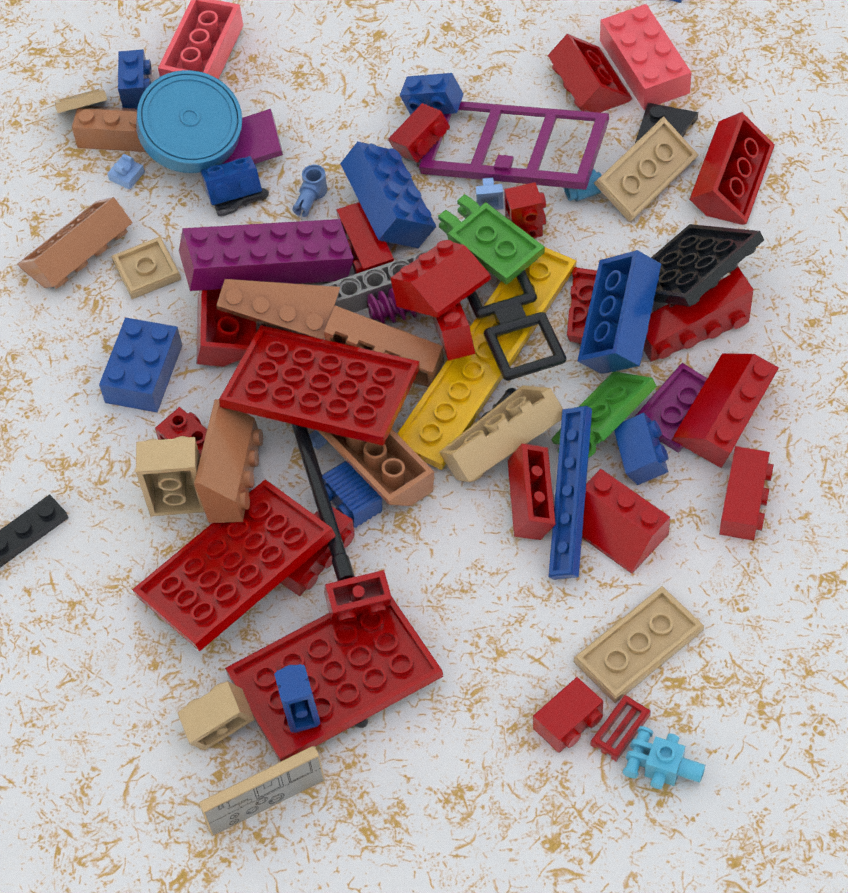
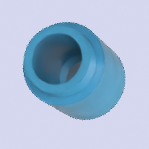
[563,169,602,201]

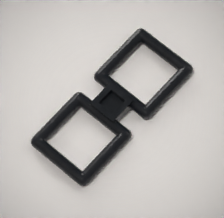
[467,270,567,381]

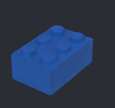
[99,317,182,413]

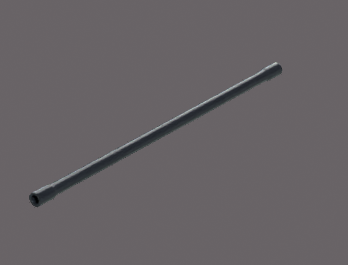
[261,324,355,581]

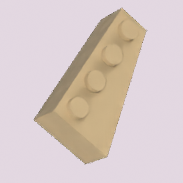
[439,385,563,482]

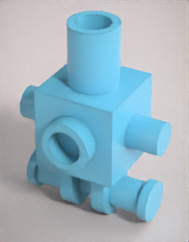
[622,726,706,789]

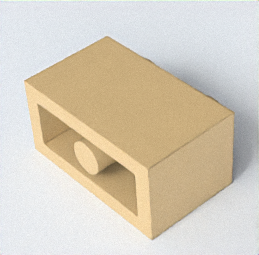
[177,681,255,751]

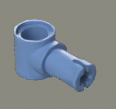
[292,164,328,217]

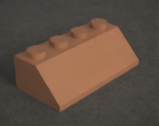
[72,106,146,152]
[17,197,133,289]
[194,399,263,523]
[317,429,434,506]

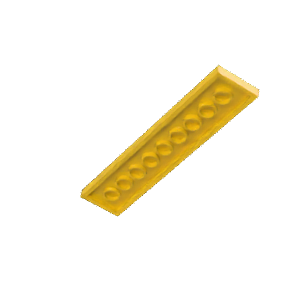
[397,247,577,470]

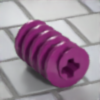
[367,288,425,324]

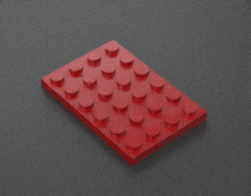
[219,325,420,446]
[132,479,336,651]
[225,596,444,762]

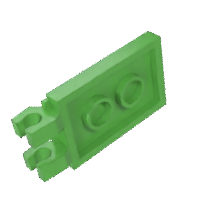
[438,194,545,285]
[551,371,657,458]

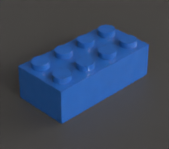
[340,141,437,248]
[577,250,661,374]

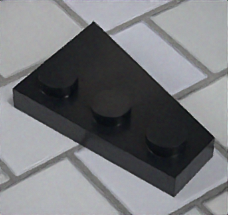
[635,103,698,143]

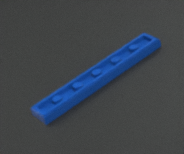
[548,406,592,580]

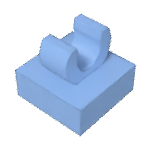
[107,154,145,190]
[476,177,504,210]

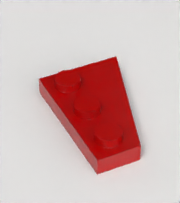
[567,267,597,343]

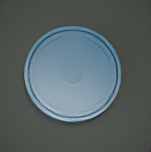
[136,70,242,173]

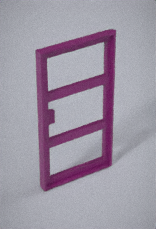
[419,101,609,190]

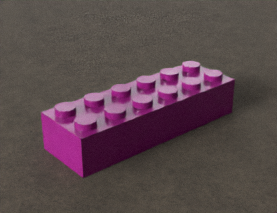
[179,219,353,291]

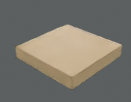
[54,88,107,113]
[111,236,181,299]

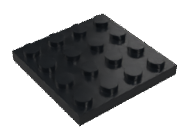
[651,224,764,307]

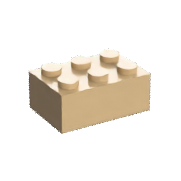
[136,436,205,517]

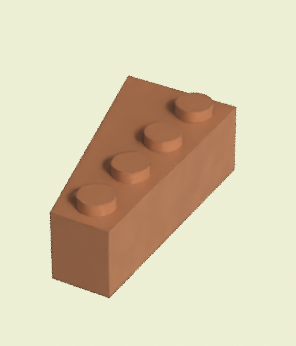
[216,279,340,339]
[324,306,444,387]

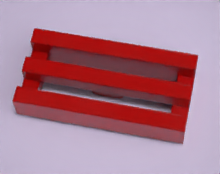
[590,695,651,762]

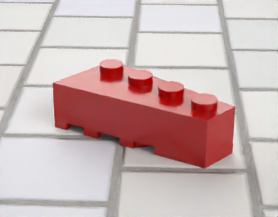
[643,266,754,362]

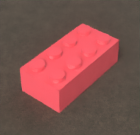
[158,0,244,79]
[600,4,692,110]

